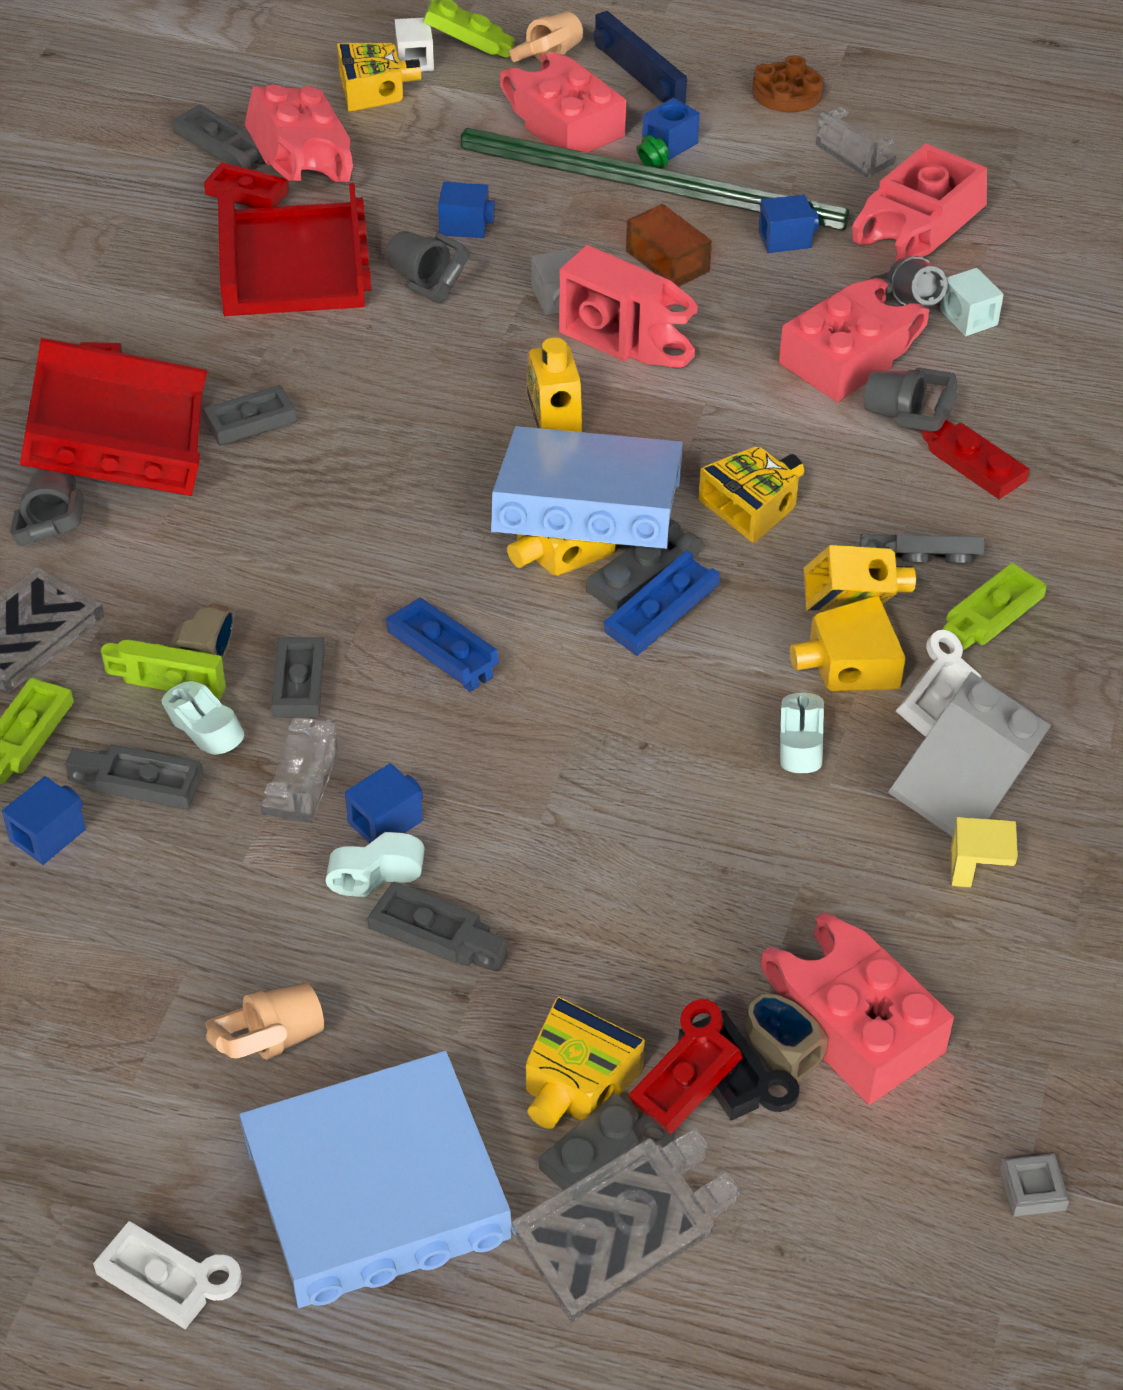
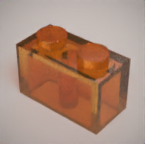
[626,203,712,287]

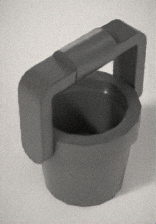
[386,231,470,303]
[871,256,948,306]
[864,368,958,431]
[10,468,84,546]

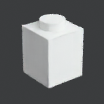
[394,18,434,72]

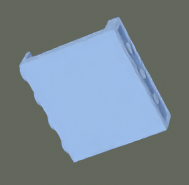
[491,426,683,549]
[239,1051,511,1308]

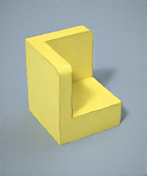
[950,817,1018,887]

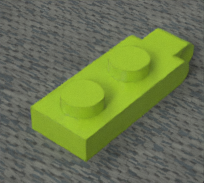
[423,0,515,58]
[943,562,1047,650]
[101,640,226,700]
[0,677,74,785]

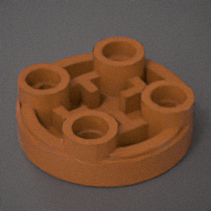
[752,55,824,112]

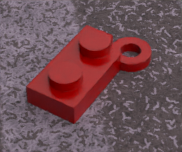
[628,999,743,1135]

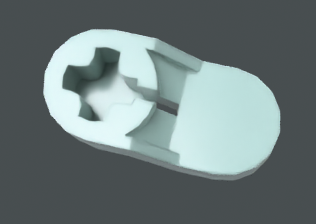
[162,681,245,755]
[780,693,824,773]
[325,832,425,897]

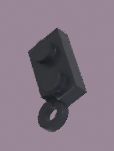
[678,1010,799,1121]

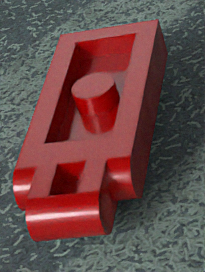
[922,419,1030,499]

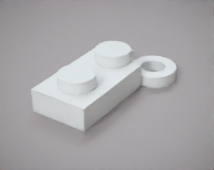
[896,630,981,737]
[93,1221,242,1329]

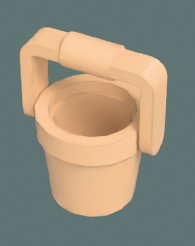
[508,11,583,64]
[205,983,324,1060]

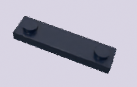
[593,11,687,104]

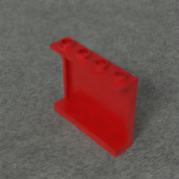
[218,182,371,316]
[20,338,207,496]

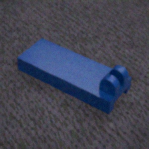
[603,550,720,656]
[385,597,499,692]

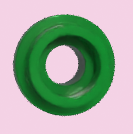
[636,135,670,169]

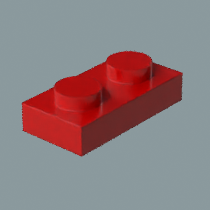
[204,162,289,208]

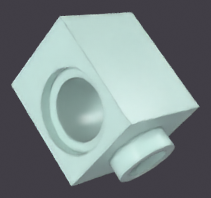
[939,268,1004,336]

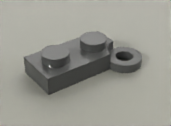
[539,1093,675,1203]

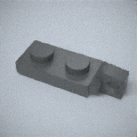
[859,534,985,563]
[65,744,203,810]
[367,881,507,972]

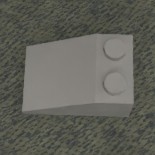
[888,671,1051,837]

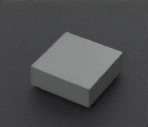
[999,1153,1069,1217]

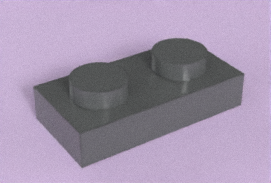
[203,385,297,446]
[271,637,325,717]

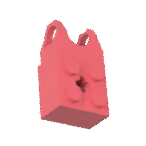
[500,51,626,153]
[245,84,353,182]
[852,143,987,261]
[559,245,698,367]
[779,278,929,402]
[760,912,954,1105]

